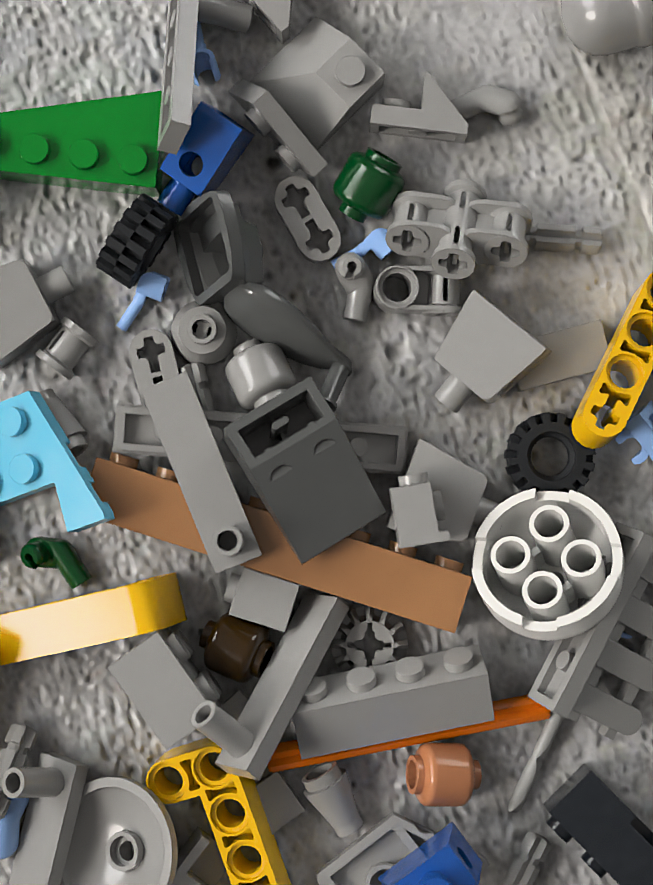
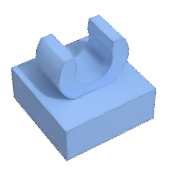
[615,400,653,464]

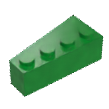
[0,91,166,197]

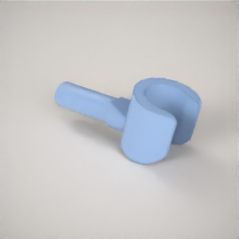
[194,22,221,86]
[331,228,393,269]
[117,271,170,332]

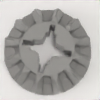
[331,605,408,672]

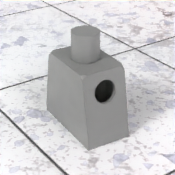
[0,259,75,369]
[434,290,552,413]
[385,439,502,542]

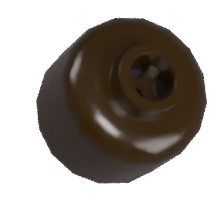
[199,612,275,683]

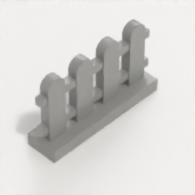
[527,522,653,740]

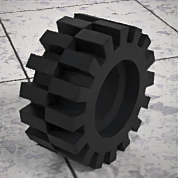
[96,193,178,289]
[504,412,596,493]

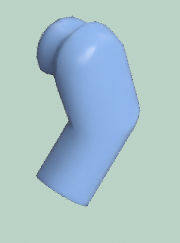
[0,797,29,859]

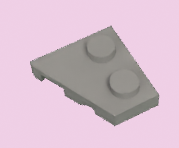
[228,79,328,177]

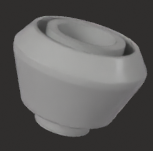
[171,301,237,365]

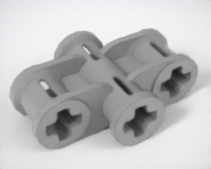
[385,179,533,280]

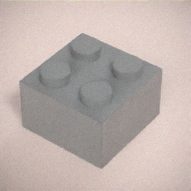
[107,627,223,751]

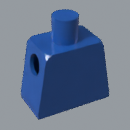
[157,101,255,216]
[378,822,483,885]

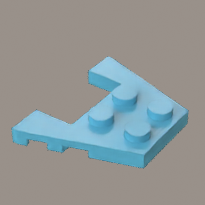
[0,391,115,532]

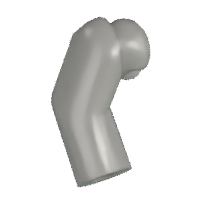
[451,85,524,126]
[335,252,375,323]

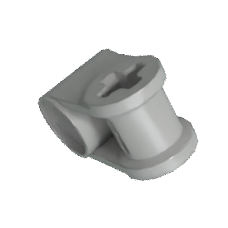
[372,264,463,317]

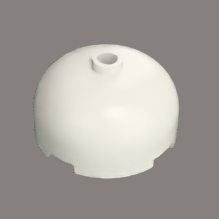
[472,488,625,641]

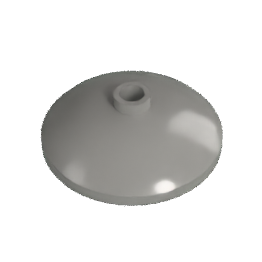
[60,777,178,885]

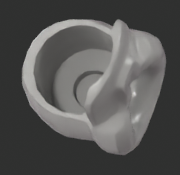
[561,0,653,56]

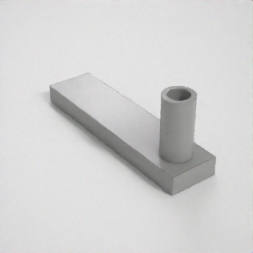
[157,0,253,155]
[141,371,262,574]
[191,593,350,781]
[2,752,89,885]

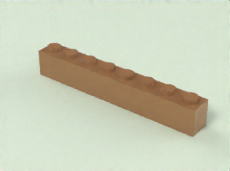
[91,451,473,634]

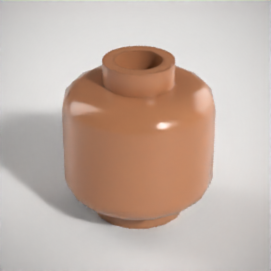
[406,743,482,807]

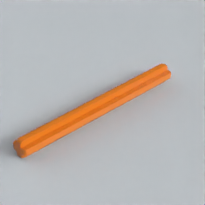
[267,694,551,773]

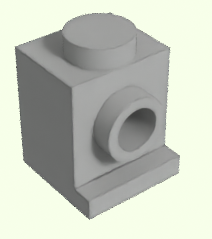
[389,472,450,549]

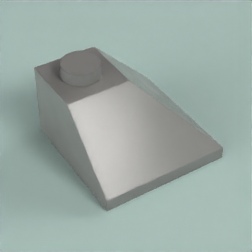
[250,16,385,151]

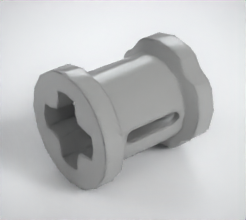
[35,316,99,380]

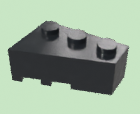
[543,763,653,885]

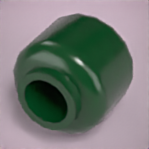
[333,147,405,223]

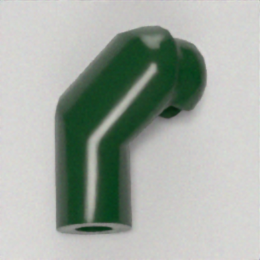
[20,536,92,590]

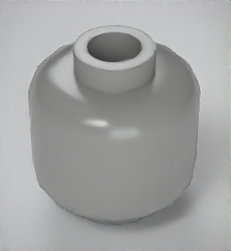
[225,339,296,411]

